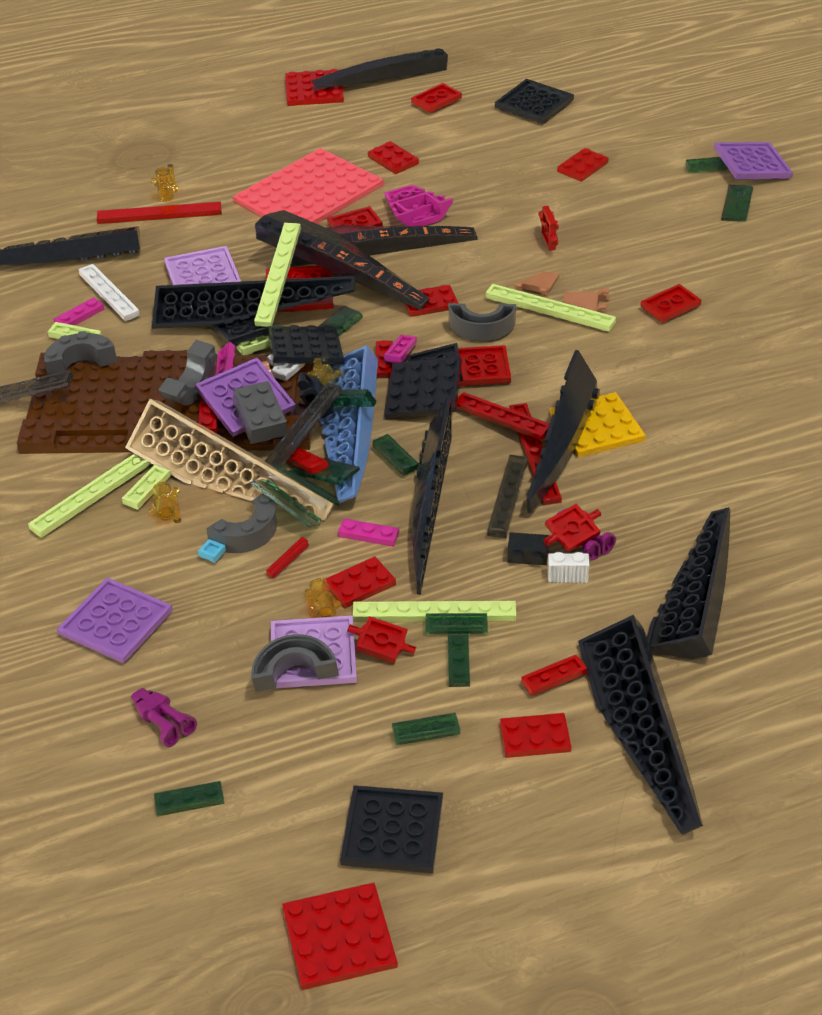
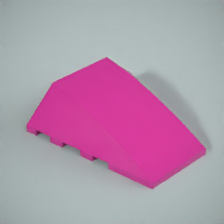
[384,185,453,226]

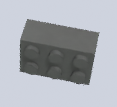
[233,381,287,444]

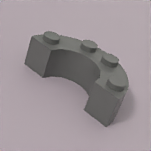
[448,303,516,341]
[44,331,117,379]
[158,339,217,405]
[206,491,277,553]
[251,634,339,692]

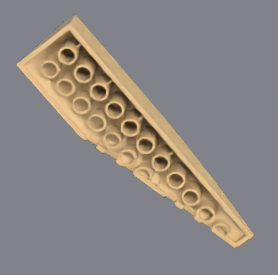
[125,399,334,521]

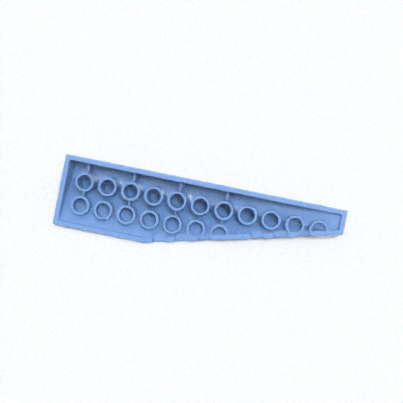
[319,345,378,503]

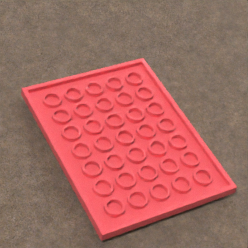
[233,148,384,224]

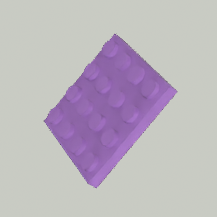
[714,142,793,180]
[195,357,296,437]
[57,578,173,664]

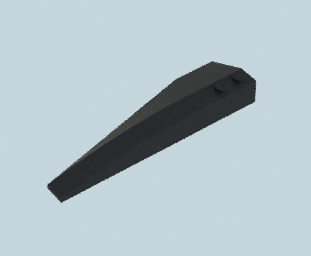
[312,48,448,89]
[526,350,600,513]
[647,507,730,659]

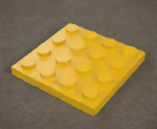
[550,392,646,458]

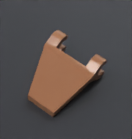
[514,271,559,298]
[563,288,610,314]

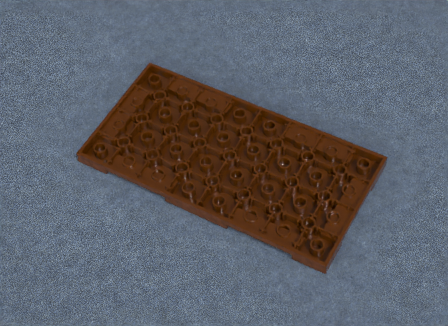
[17,350,317,454]

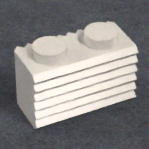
[548,552,589,583]

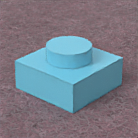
[198,539,226,563]

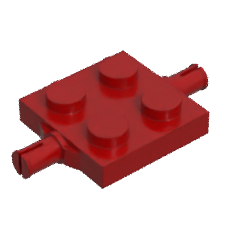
[538,206,559,251]
[544,503,601,553]
[347,616,417,664]

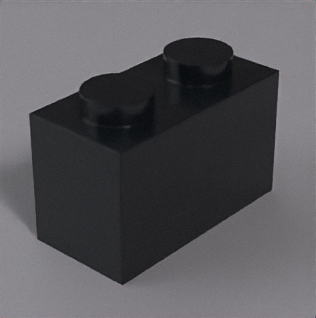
[507,532,549,565]

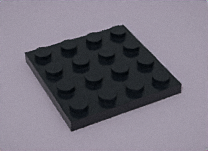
[495,79,574,124]
[268,325,344,364]
[385,356,462,419]
[340,785,443,873]

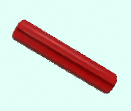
[266,537,309,578]

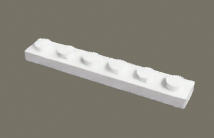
[79,264,140,321]

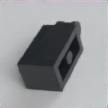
[297,372,334,420]

